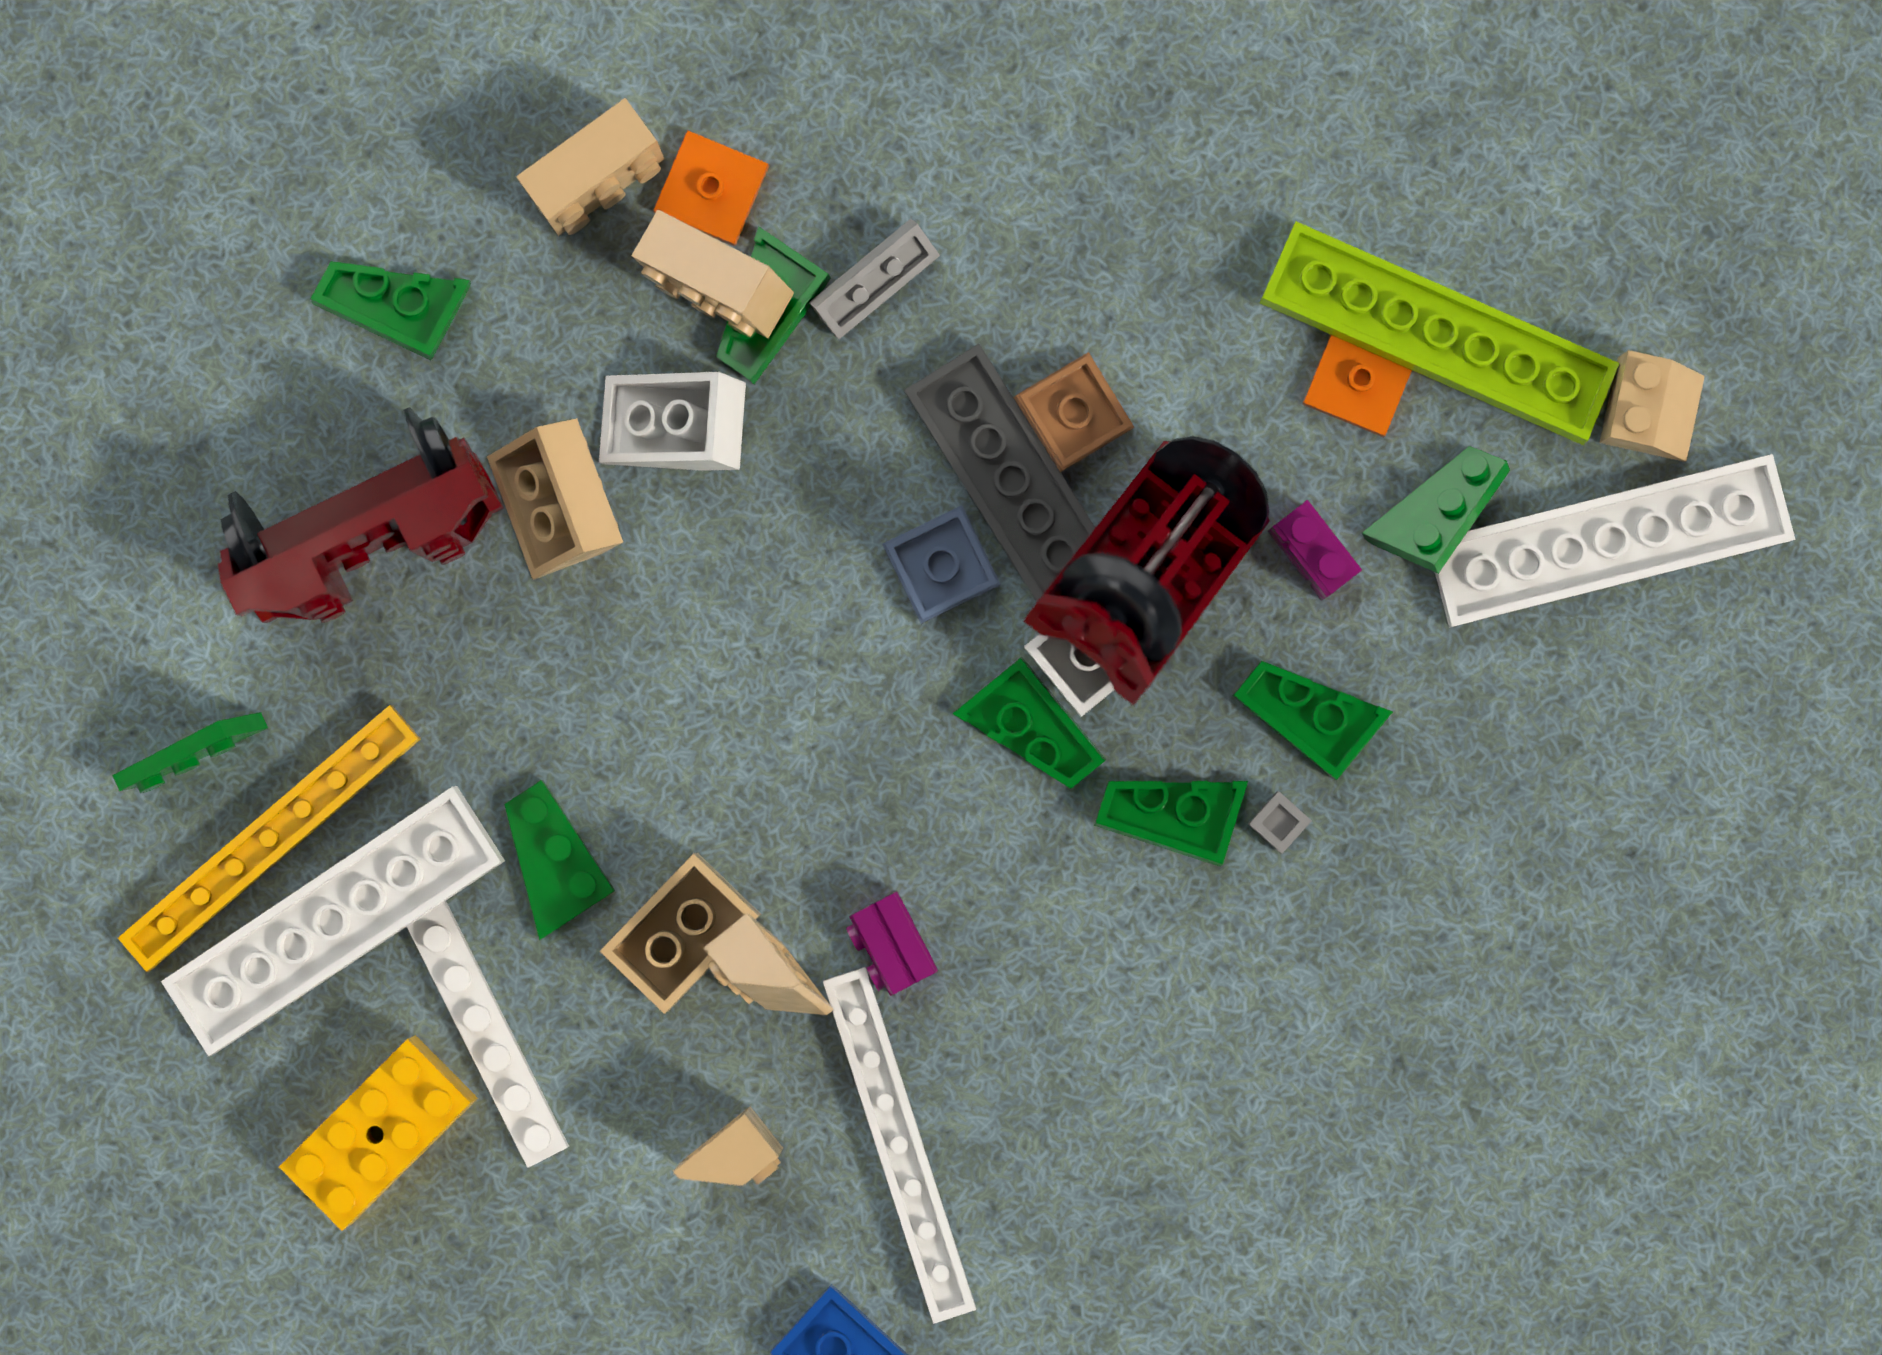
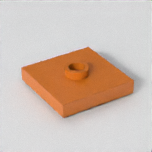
[653,130,769,246]
[1302,335,1412,437]

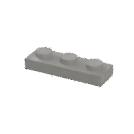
[809,219,940,339]

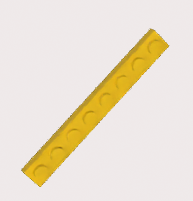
[118,705,421,972]

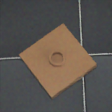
[1013,352,1134,472]

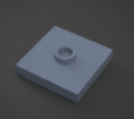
[882,505,1001,624]

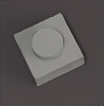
[1248,791,1311,854]

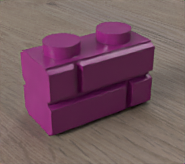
[1268,500,1362,601]
[846,891,938,996]

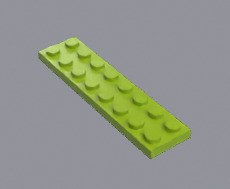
[1259,221,1620,445]

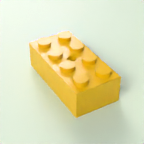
[279,1035,478,1231]

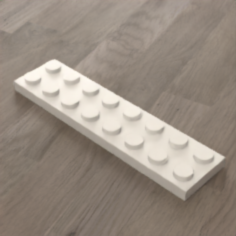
[1435,454,1796,628]
[161,786,505,1056]

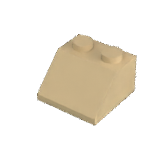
[1599,350,1705,462]
[673,1106,783,1186]

